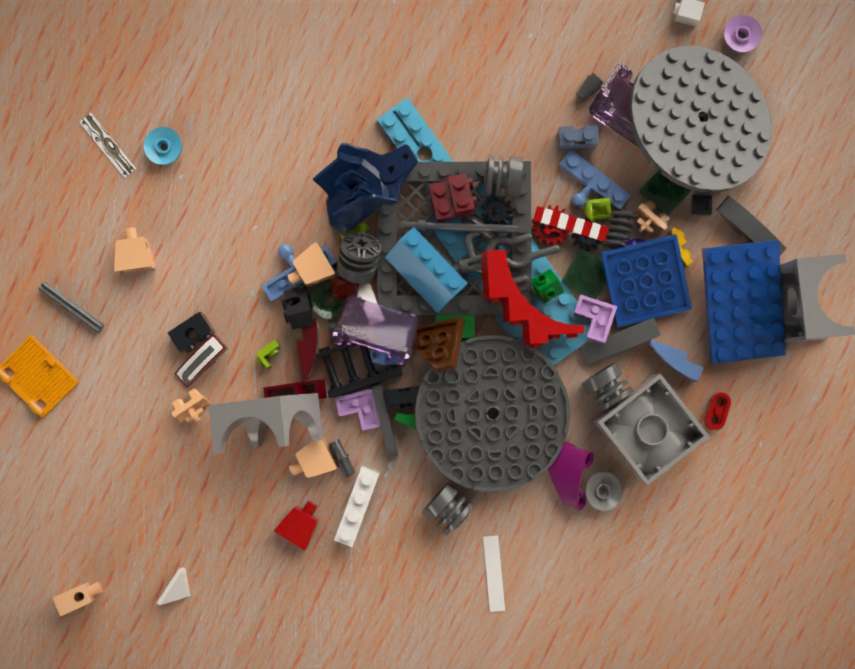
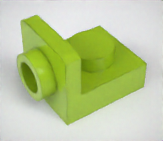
[256,339,281,369]

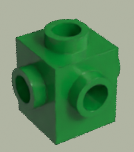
[530,269,564,304]

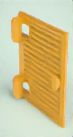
[0,334,79,419]

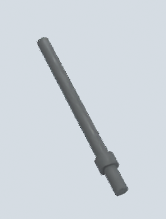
[403,220,519,233]

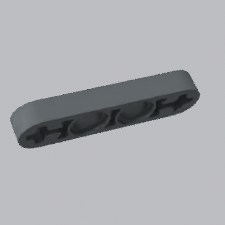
[371,383,398,458]

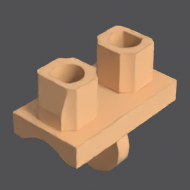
[633,200,670,236]
[172,389,210,423]

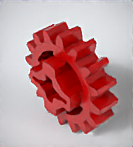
[531,205,571,246]

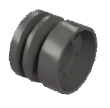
[484,154,523,199]
[336,232,381,284]
[581,363,633,412]
[422,482,473,535]

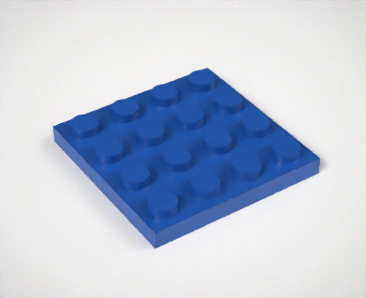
[600,234,692,327]

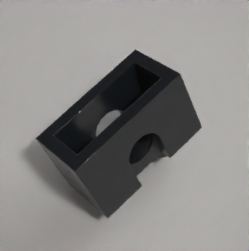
[282,285,315,330]
[167,312,215,353]
[384,386,419,410]

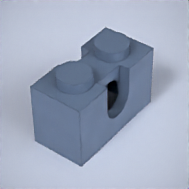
[557,125,599,151]

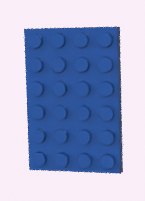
[702,240,786,364]

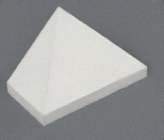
[157,567,191,605]

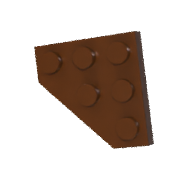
[409,317,465,373]

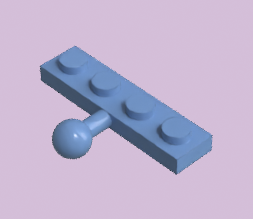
[558,149,631,210]
[261,244,337,302]

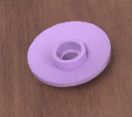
[724,15,762,53]

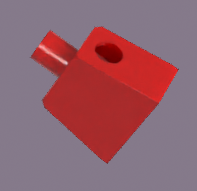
[274,500,319,551]

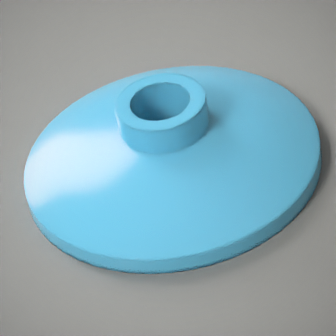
[144,127,182,165]

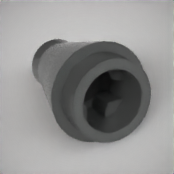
[576,73,604,102]

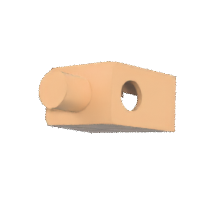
[114,228,155,273]
[287,242,337,287]
[289,438,338,478]
[53,582,103,616]

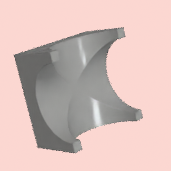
[779,254,855,343]
[591,374,710,486]
[209,393,323,454]

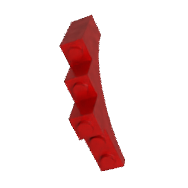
[481,250,585,348]

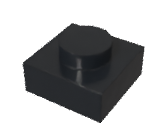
[691,195,712,216]

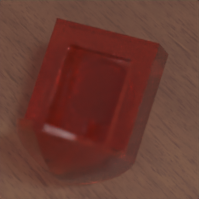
[329,278,359,300]

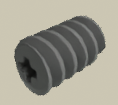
[602,210,637,250]

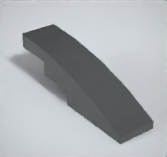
[716,196,786,255]
[579,317,661,365]

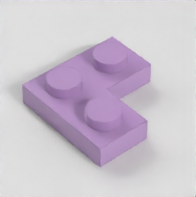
[574,294,617,344]
[335,389,381,431]

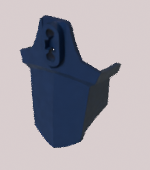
[313,142,418,234]

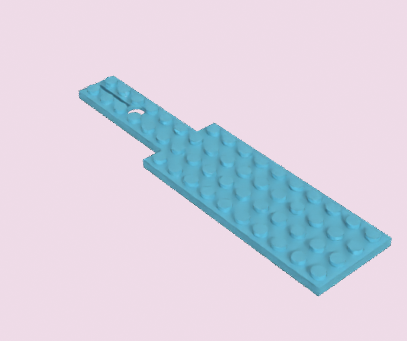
[377,97,592,366]

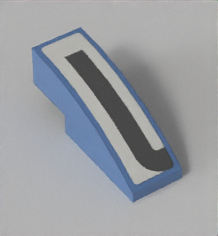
[647,339,703,382]

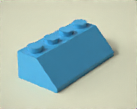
[385,227,468,314]

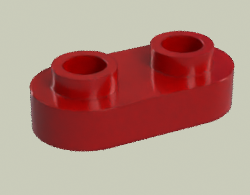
[704,392,731,430]

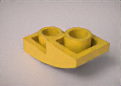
[668,227,693,268]

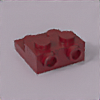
[429,173,478,223]

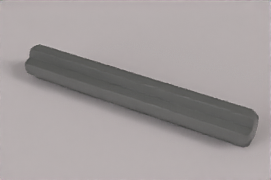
[39,282,104,333]

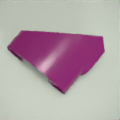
[548,441,594,510]

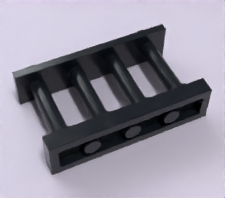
[315,335,403,399]

